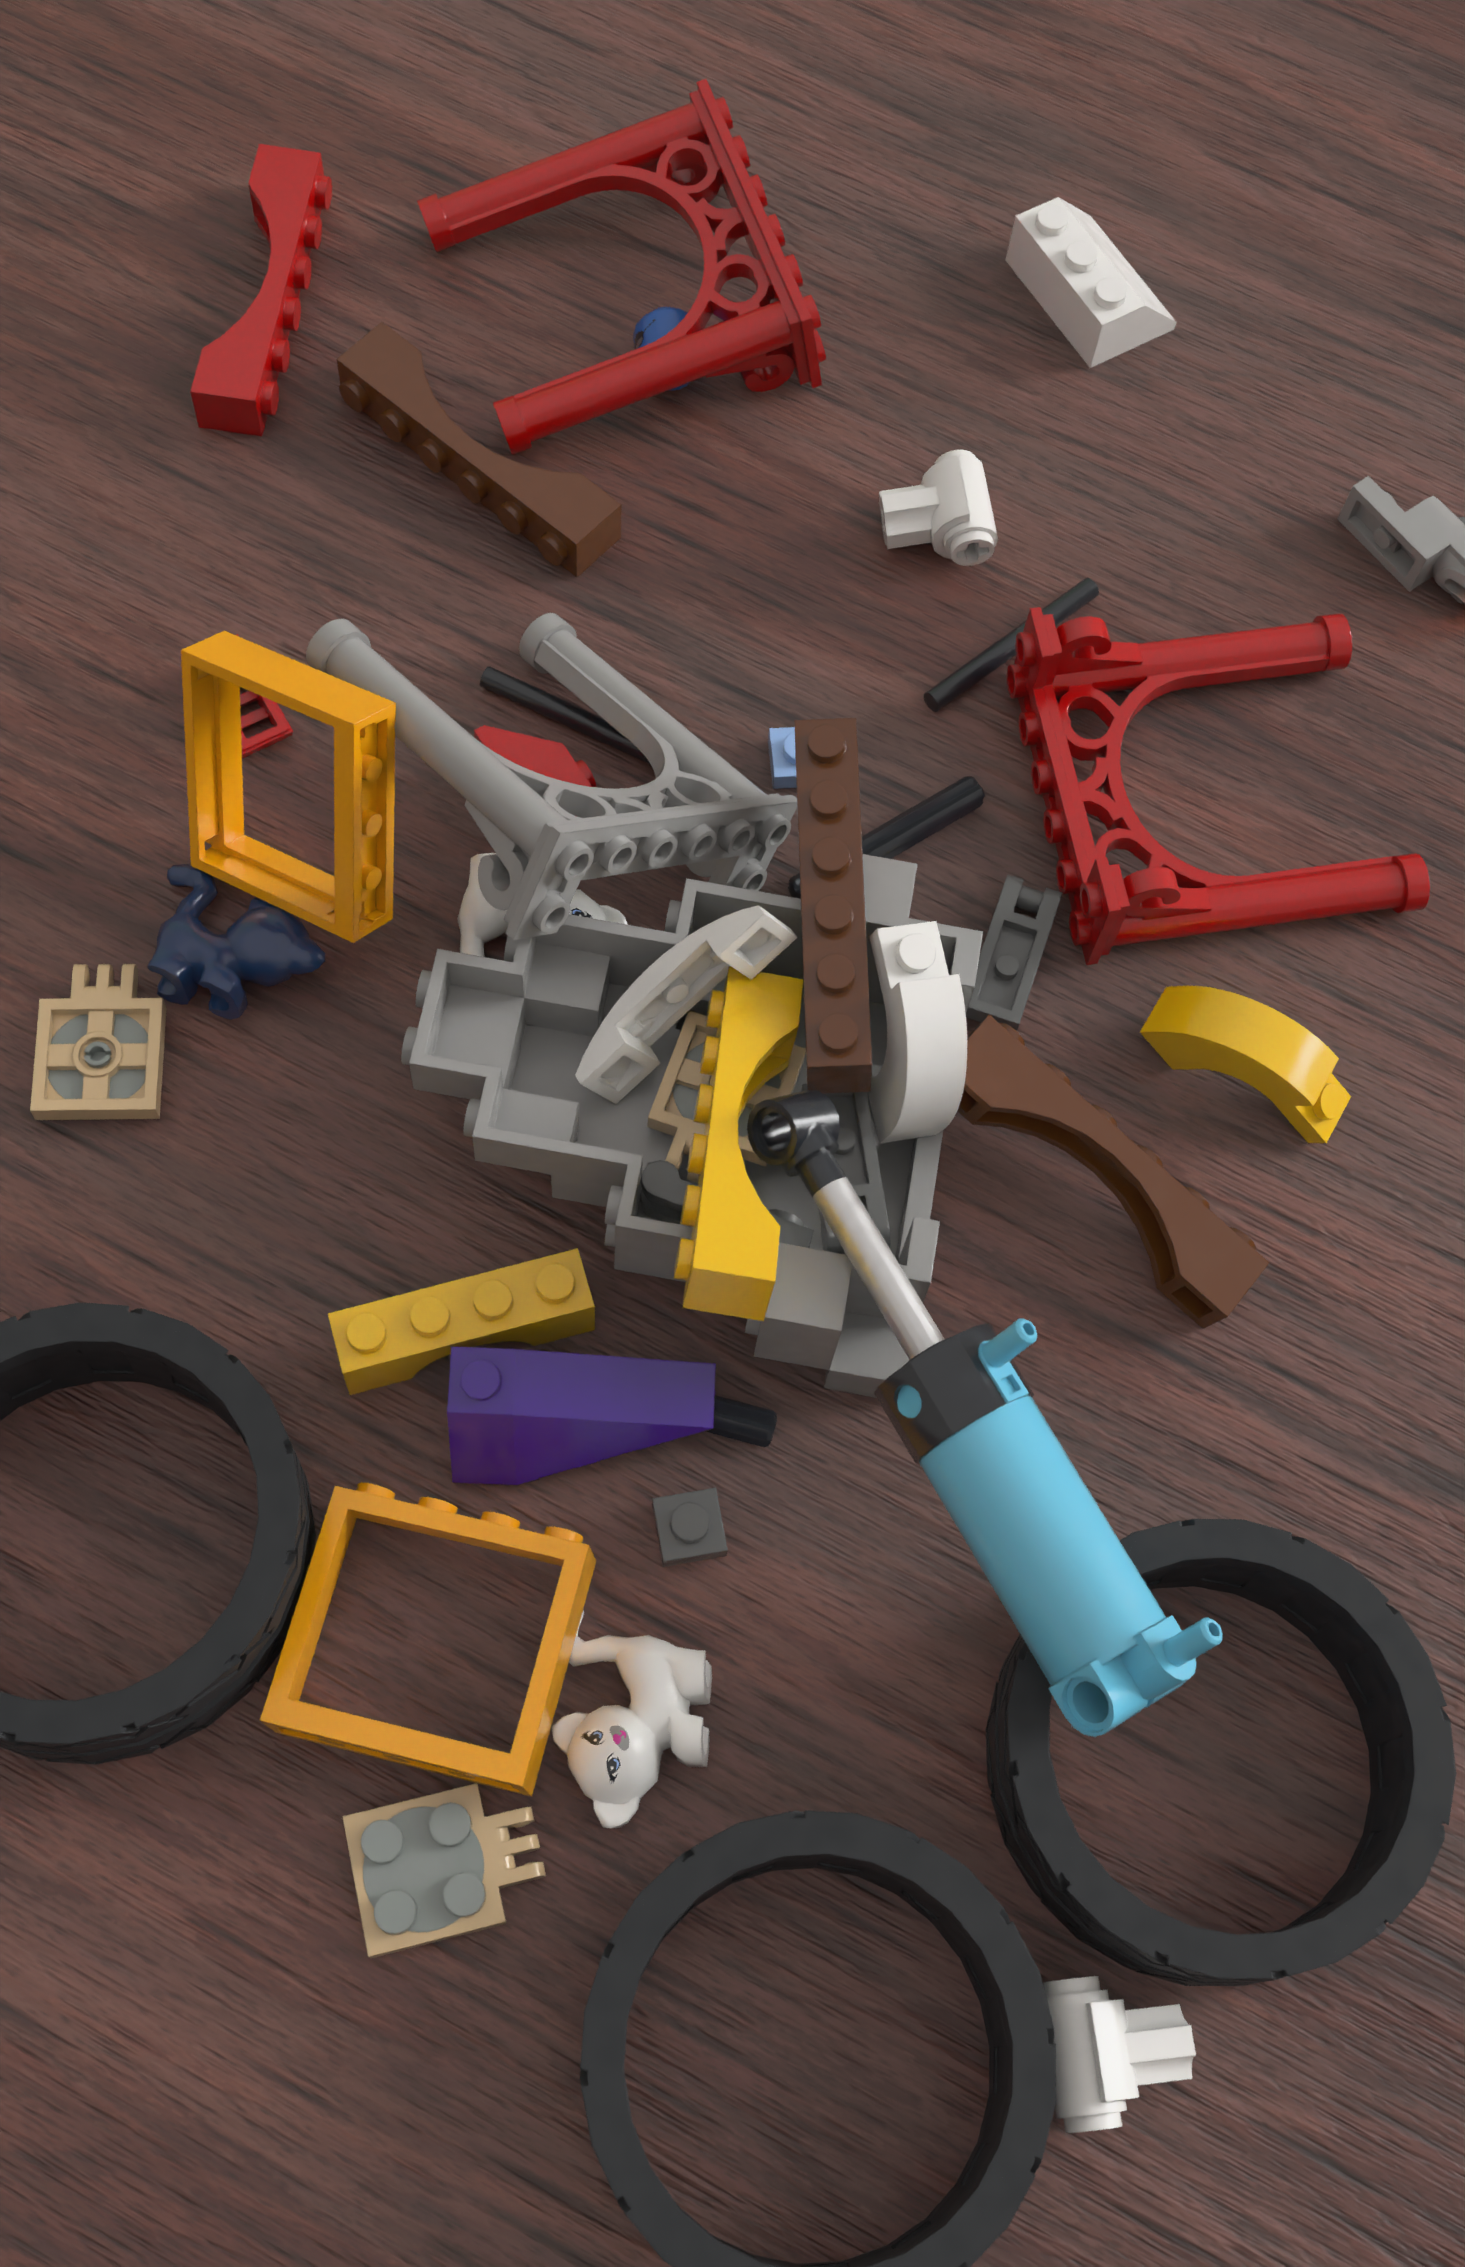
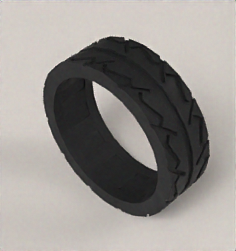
[0,1302,316,1765]
[986,1519,1456,1986]
[580,1810,1056,2267]

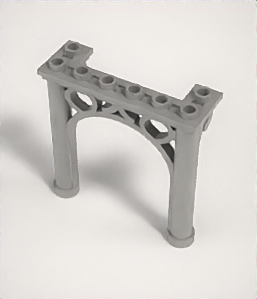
[306,613,797,940]

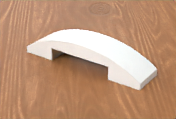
[575,905,797,1104]

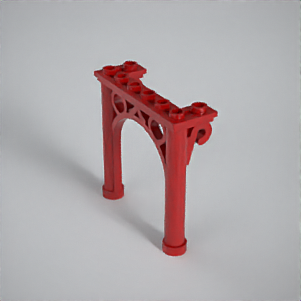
[417,78,826,455]
[1007,607,1430,965]

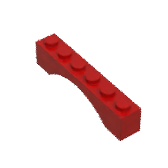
[190,144,332,436]

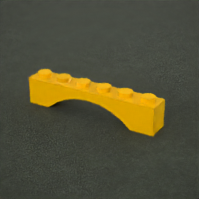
[674,966,803,1321]

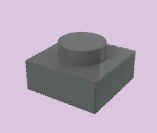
[652,1488,728,1567]

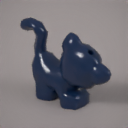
[147,864,325,1020]

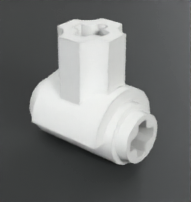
[879,450,998,566]
[1043,1976,1196,2133]

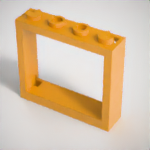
[181,631,396,943]
[259,1482,596,1797]

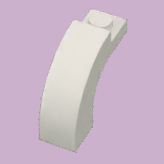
[868,921,967,1144]

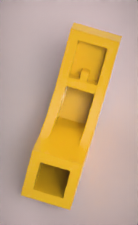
[1140,986,1351,1143]

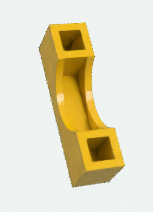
[328,1248,595,1395]

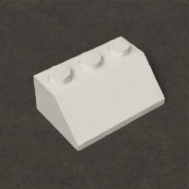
[1006,197,1177,368]

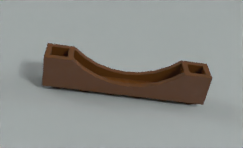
[336,322,621,577]
[794,718,872,1093]
[957,1015,1269,1329]

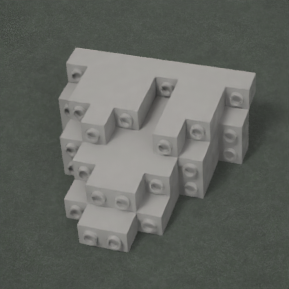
[401,854,983,1398]

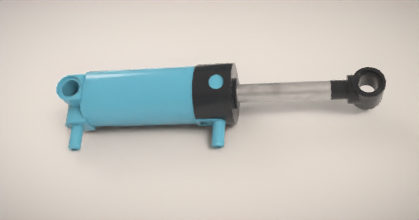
[747,1090,1222,1737]

